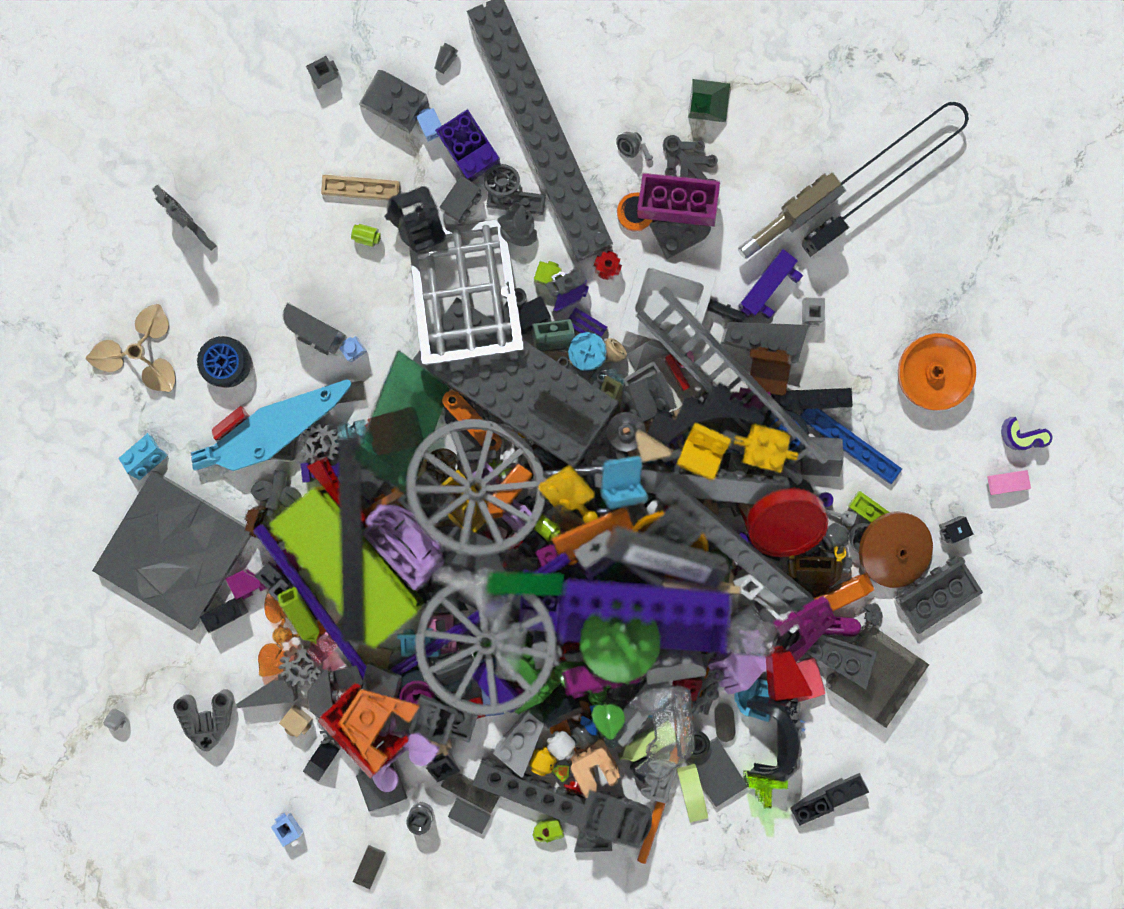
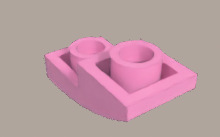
[987,470,1031,495]

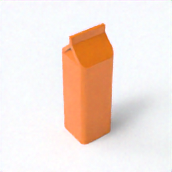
[486,463,533,518]
[813,573,875,611]

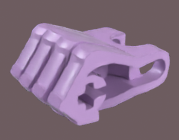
[708,628,766,695]

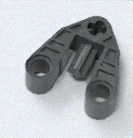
[173,689,234,751]

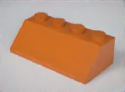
[552,507,633,565]

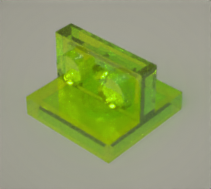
[743,770,788,808]

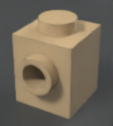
[279,705,313,737]

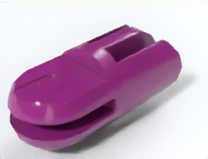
[822,616,861,637]

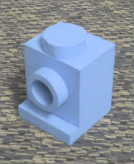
[339,336,367,363]
[271,813,303,847]

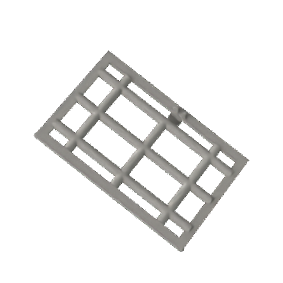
[409,220,523,365]

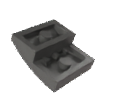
[356,762,408,812]

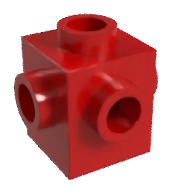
[593,251,622,280]

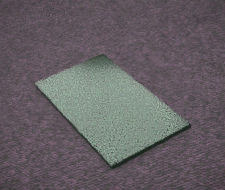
[353,350,450,496]

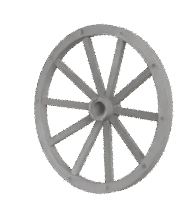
[406,419,545,556]
[416,574,556,715]

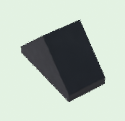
[303,739,340,782]

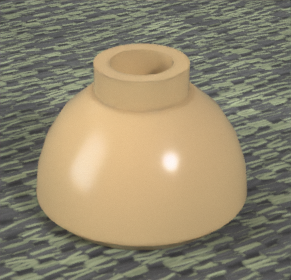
[605,338,627,364]

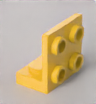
[677,423,731,481]

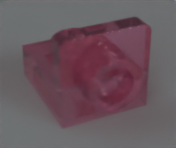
[307,631,338,664]

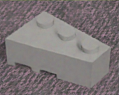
[493,706,545,778]

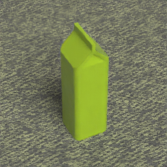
[278,587,319,644]

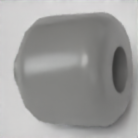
[103,709,126,731]

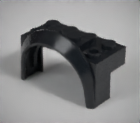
[747,695,802,782]

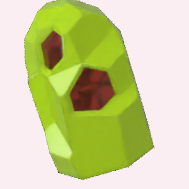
[532,817,564,843]

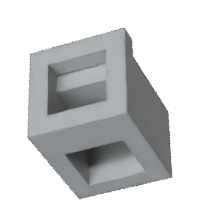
[802,298,825,326]

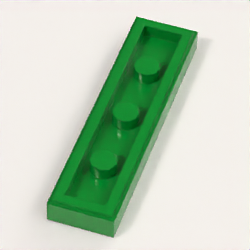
[485,572,564,595]

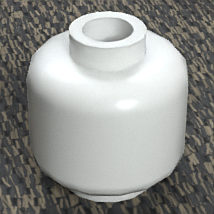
[547,731,576,760]

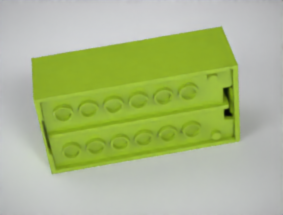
[270,486,425,648]

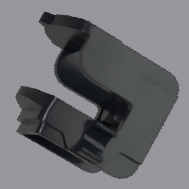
[385,186,446,252]

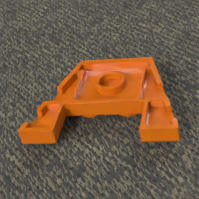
[339,689,420,773]

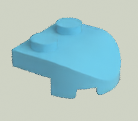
[734,678,771,722]

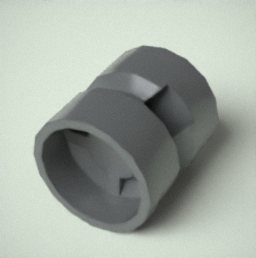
[406,802,434,835]

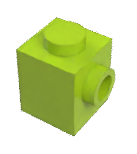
[534,261,562,288]

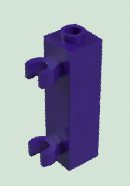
[738,249,803,319]

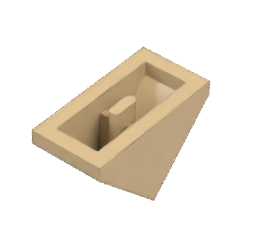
[635,429,672,462]

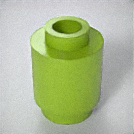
[351,224,381,247]
[534,513,562,542]

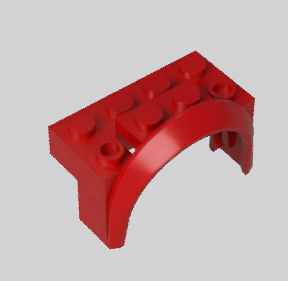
[318,683,409,779]

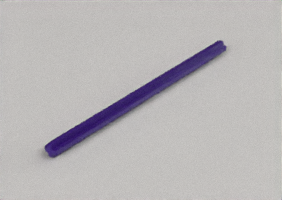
[254,525,367,680]
[391,553,570,675]

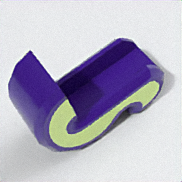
[1001,417,1053,450]

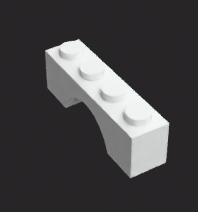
[732,568,798,633]

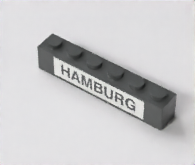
[606,526,728,588]

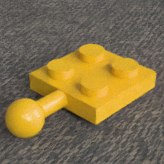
[538,466,598,524]

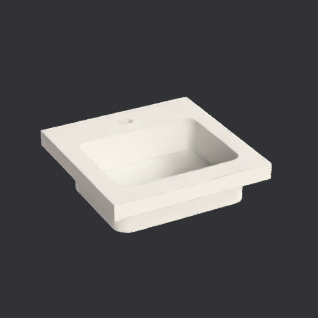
[619,254,716,351]

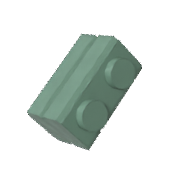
[532,319,575,351]

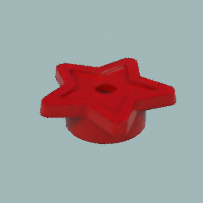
[564,781,584,795]

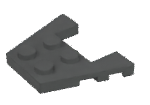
[152,184,217,251]

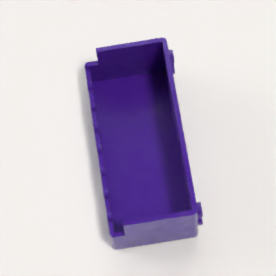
[557,580,731,653]

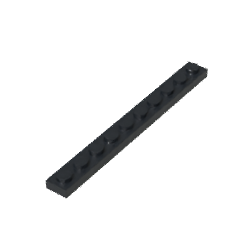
[338,437,365,642]

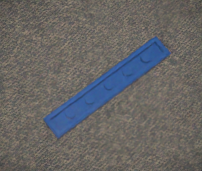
[800,409,902,484]

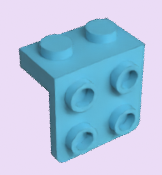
[601,456,648,509]

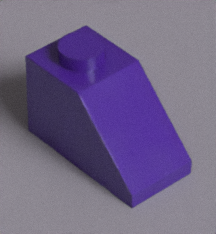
[553,273,589,313]

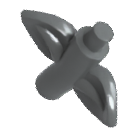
[251,470,302,517]

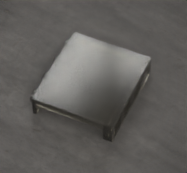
[825,623,930,728]

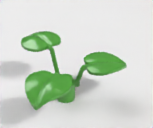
[554,661,630,740]

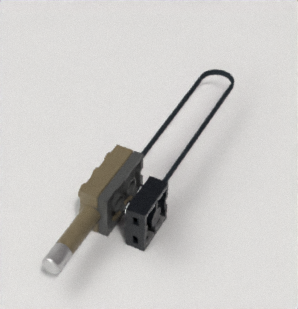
[738,102,969,259]

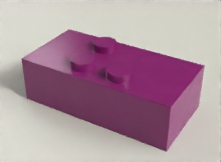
[637,173,720,227]

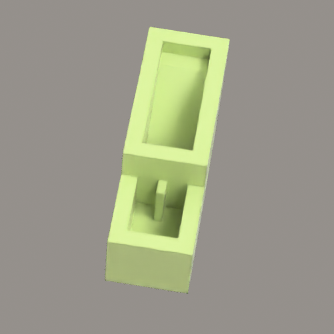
[677,764,708,822]

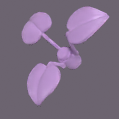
[372,716,439,792]

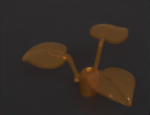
[258,592,337,677]

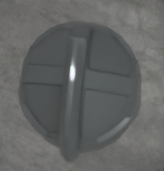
[497,201,538,247]

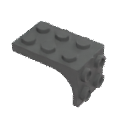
[628,505,704,587]

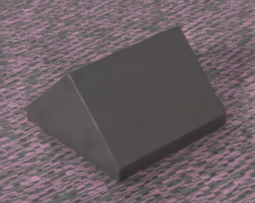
[801,437,844,477]

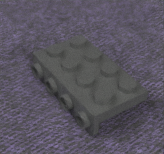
[895,556,983,634]

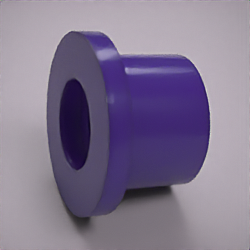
[818,492,834,507]

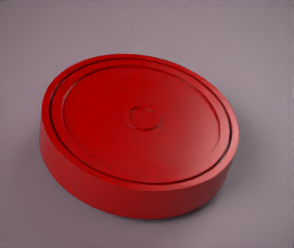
[747,489,828,557]

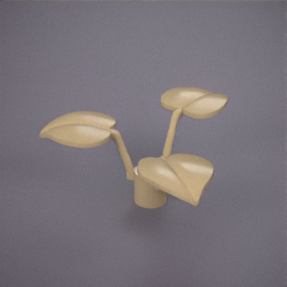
[86,304,175,392]

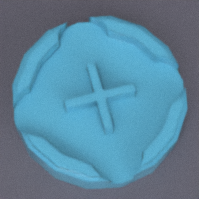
[568,332,607,371]

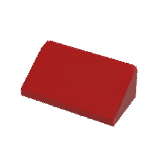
[212,406,250,440]

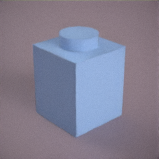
[416,108,442,142]

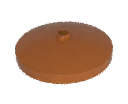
[859,511,933,588]

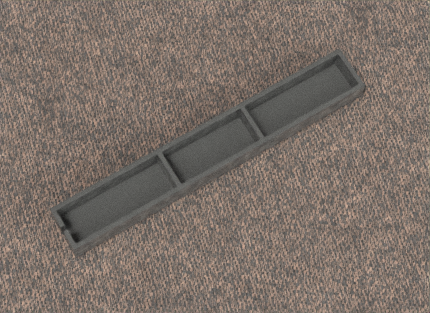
[467,0,613,263]

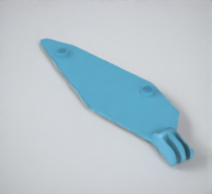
[190,380,352,471]

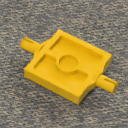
[734,424,798,473]

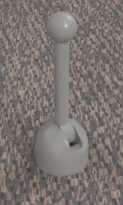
[825,508,857,527]

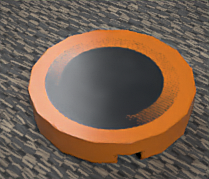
[617,192,653,232]

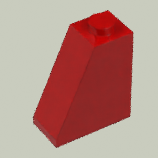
[765,646,812,700]

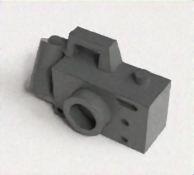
[546,268,586,297]

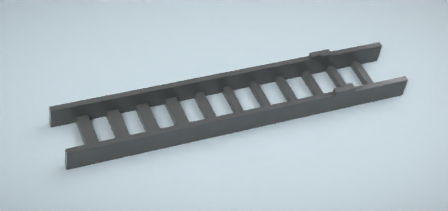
[635,286,829,485]

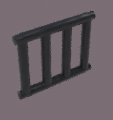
[543,466,619,520]

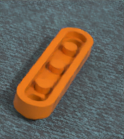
[442,391,502,451]

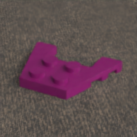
[773,596,836,662]

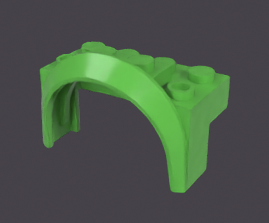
[473,619,561,715]

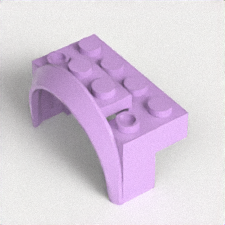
[362,505,446,590]

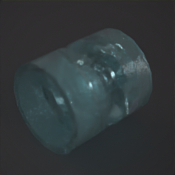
[337,419,371,445]

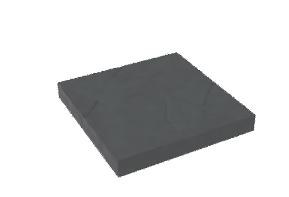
[92,471,251,630]

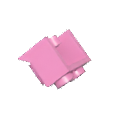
[427,612,459,654]

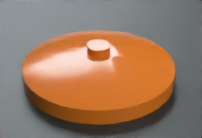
[898,333,976,410]

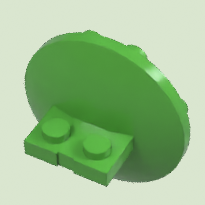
[580,601,660,682]

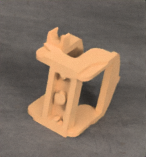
[570,738,620,799]

